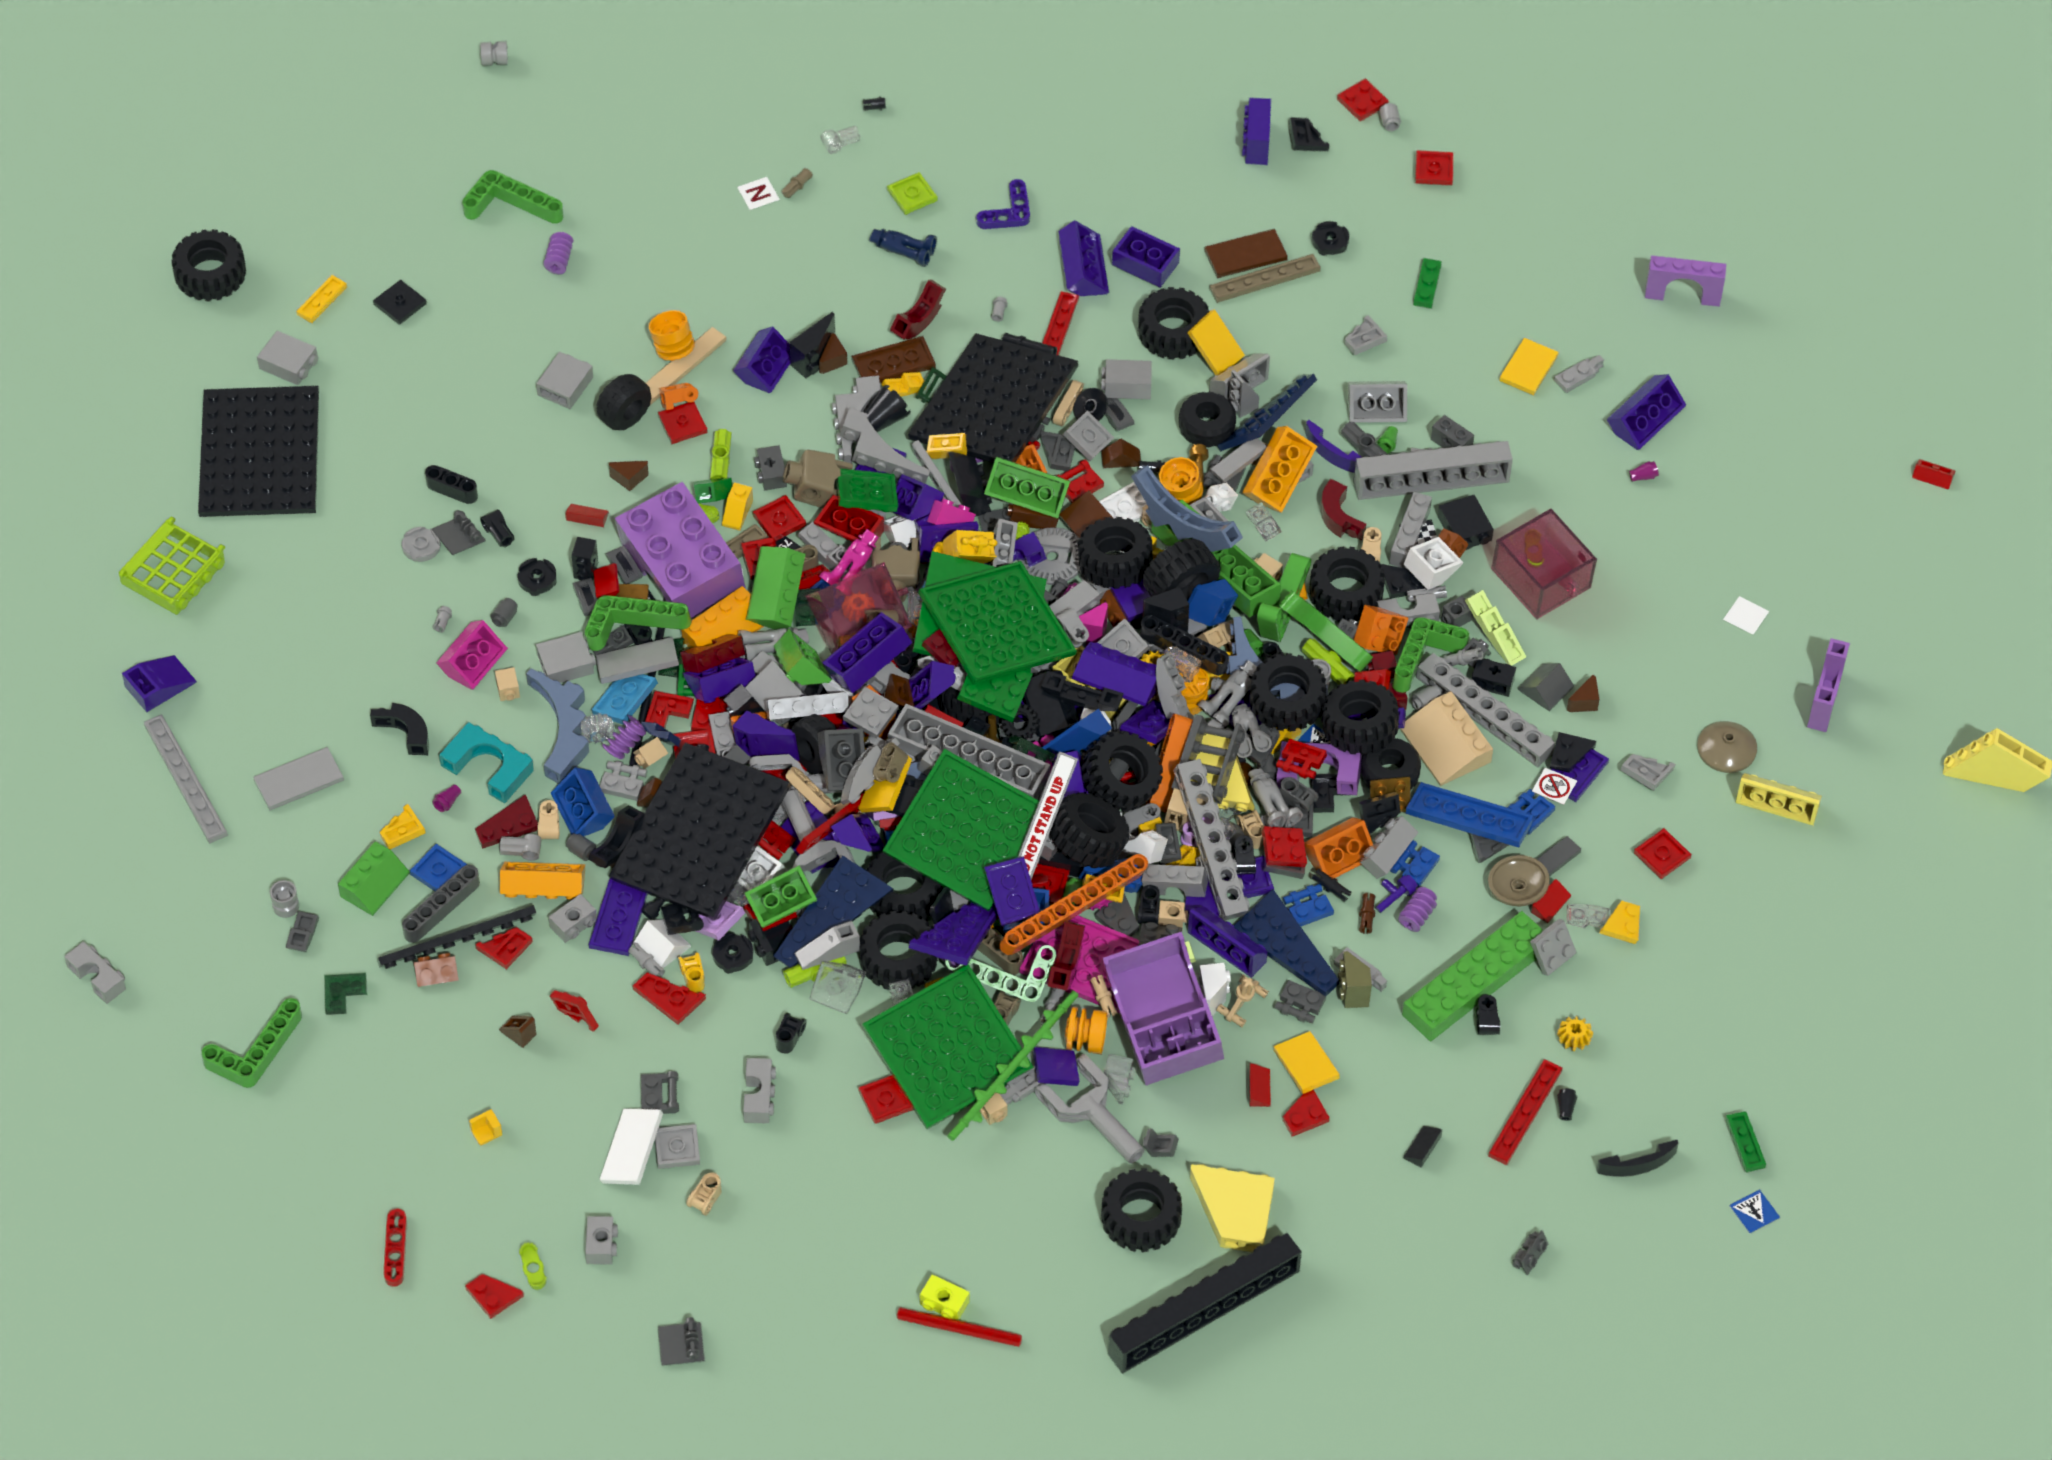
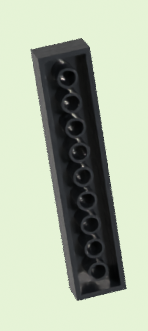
[1108,1233,1302,1374]

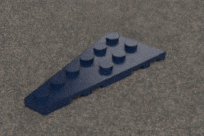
[1217,373,1317,452]
[774,856,894,968]
[1234,889,1339,997]

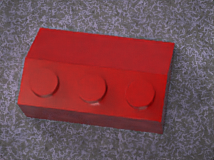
[814,495,884,545]

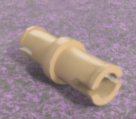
[1090,975,1117,1018]

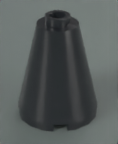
[864,385,911,432]

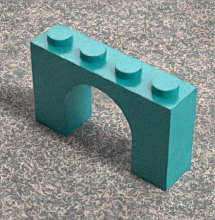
[439,722,534,803]

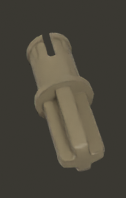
[782,168,813,198]

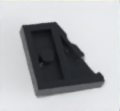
[1289,117,1330,151]
[1381,564,1425,599]
[1550,732,1597,773]
[1359,792,1401,837]

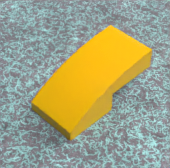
[882,372,927,397]

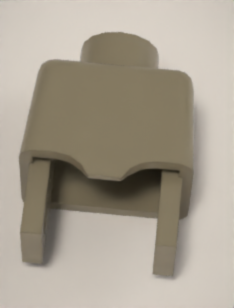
[783,449,853,508]
[871,537,920,604]

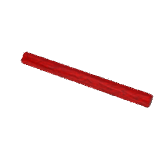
[897,1308,1022,1347]

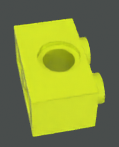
[920,1274,970,1321]

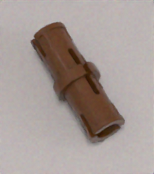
[1359,893,1375,934]

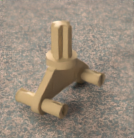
[1216,974,1269,1028]

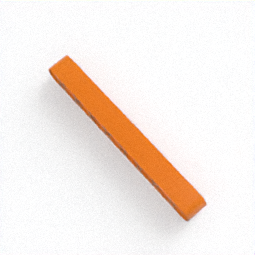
[1000,854,1148,955]

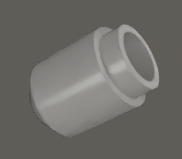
[1380,103,1401,131]
[1411,685,1442,710]

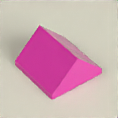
[1079,602,1108,646]

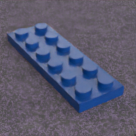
[1406,782,1534,848]

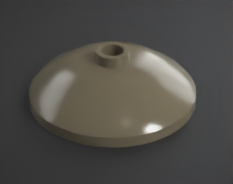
[1697,721,1757,773]
[1488,855,1550,906]

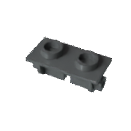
[1512,1230,1548,1275]

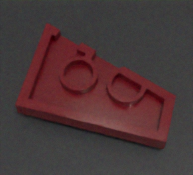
[475,794,538,849]

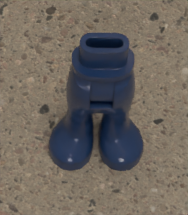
[869,229,937,267]

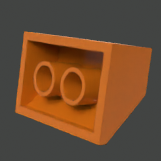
[1304,817,1373,879]

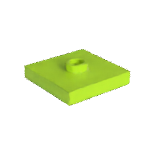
[887,172,938,215]

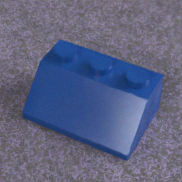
[1039,709,1112,758]
[551,767,615,836]

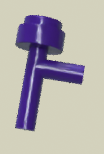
[1375,875,1418,913]

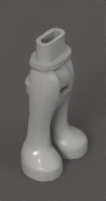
[738,627,809,661]
[1197,660,1257,728]
[1232,704,1272,758]
[1248,768,1303,828]

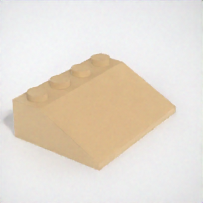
[1400,691,1493,786]

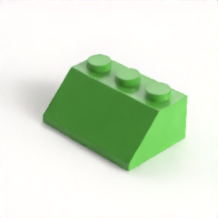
[338,841,410,916]
[745,865,818,928]

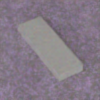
[1211,438,1267,483]

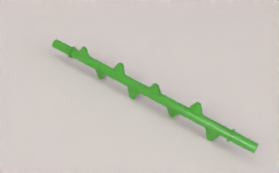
[947,991,1079,1141]

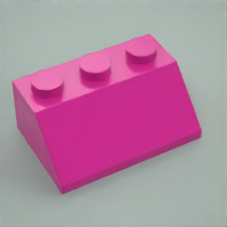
[436,620,508,690]

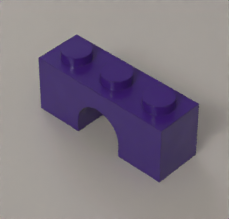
[985,532,1047,568]

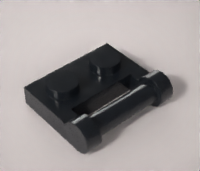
[661,904,704,935]

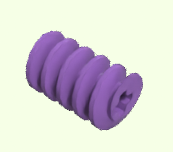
[544,232,574,275]
[602,715,646,759]
[1398,887,1437,932]

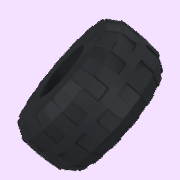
[596,374,652,430]
[1179,392,1236,447]
[791,714,837,774]
[1361,738,1421,791]

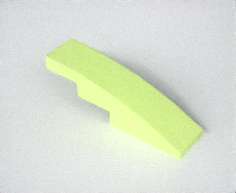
[1465,590,1526,666]

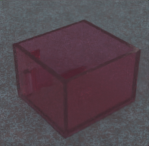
[1491,508,1597,620]
[805,562,912,655]

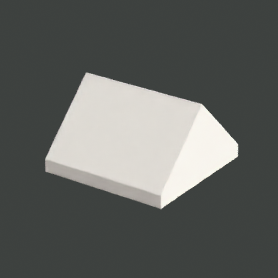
[633,920,691,968]

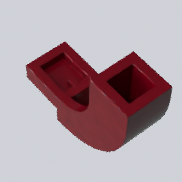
[890,279,946,340]
[1321,478,1367,541]
[1048,921,1086,991]

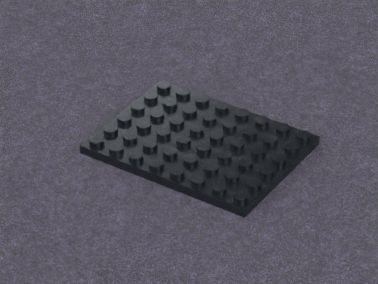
[908,333,1079,463]
[198,386,319,517]
[609,743,791,920]

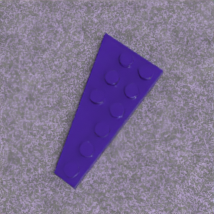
[909,903,998,966]

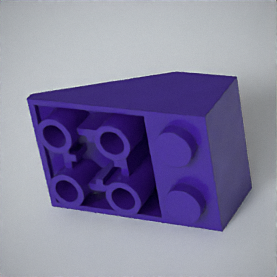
[122,655,197,713]
[732,711,800,761]

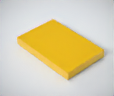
[1187,309,1245,375]
[1499,338,1559,395]
[858,756,912,813]
[1274,1031,1340,1094]

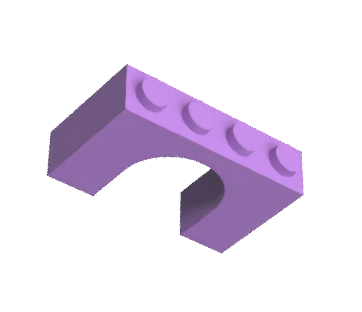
[1645,255,1726,307]
[1807,638,1850,732]
[1277,741,1362,795]

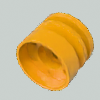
[649,310,695,361]
[1159,457,1204,505]
[1176,663,1209,715]
[1065,1007,1108,1055]

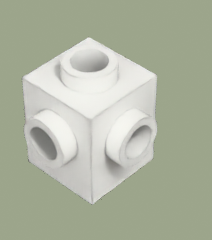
[1205,483,1238,512]

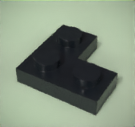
[1311,774,1344,813]

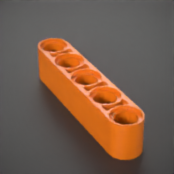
[1146,713,1193,813]

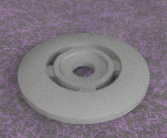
[1019,528,1079,585]

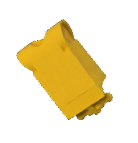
[932,530,998,564]

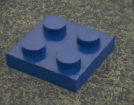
[410,844,467,891]

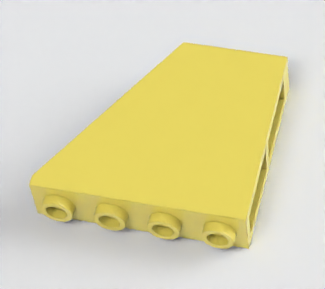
[1943,728,2052,792]
[1190,734,1255,812]
[1190,1164,1275,1252]

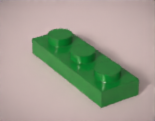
[1413,258,1442,309]
[1725,1111,1766,1173]

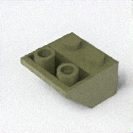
[1338,951,1372,1008]

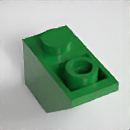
[693,477,732,504]

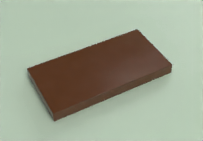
[1204,229,1288,278]
[852,336,936,384]

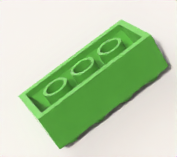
[984,457,1071,518]
[746,546,805,630]
[774,629,832,685]

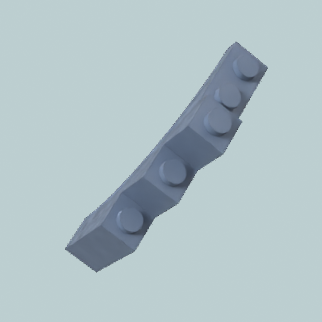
[1131,465,1243,552]
[1226,617,1328,701]
[526,668,589,784]

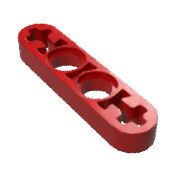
[384,1209,407,1287]

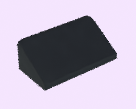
[1403,1126,1443,1168]

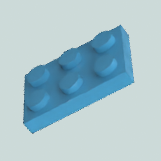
[591,674,658,725]

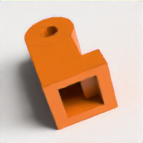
[659,383,698,410]

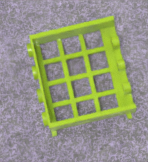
[119,516,225,615]

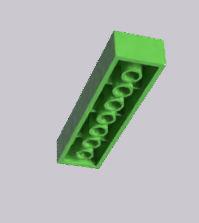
[1151,499,1281,618]
[1402,911,1544,1042]

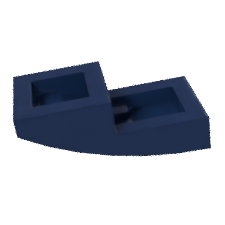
[641,722,681,747]

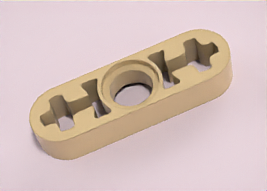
[1053,380,1084,427]
[785,767,835,815]

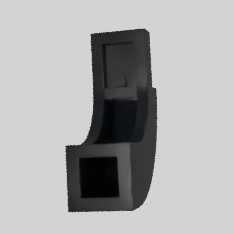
[370,703,429,756]
[588,805,645,868]

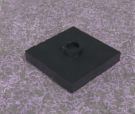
[373,279,427,325]

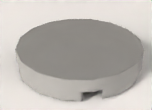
[401,527,441,562]

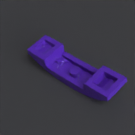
[1305,420,1362,473]

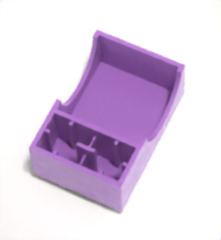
[615,482,746,618]
[1103,931,1224,1085]

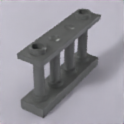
[1171,714,1245,804]

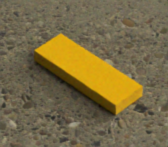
[297,275,347,323]

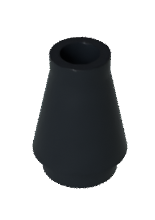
[1557,1088,1578,1121]

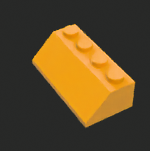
[1242,426,1317,513]
[681,586,764,648]
[500,862,586,900]

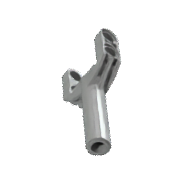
[749,754,843,818]
[782,790,856,907]
[1034,1054,1145,1163]

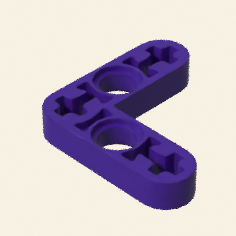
[976,179,1030,229]

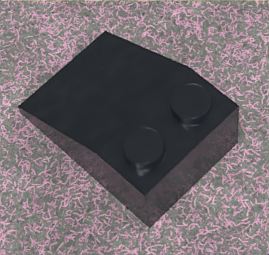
[790,312,835,379]

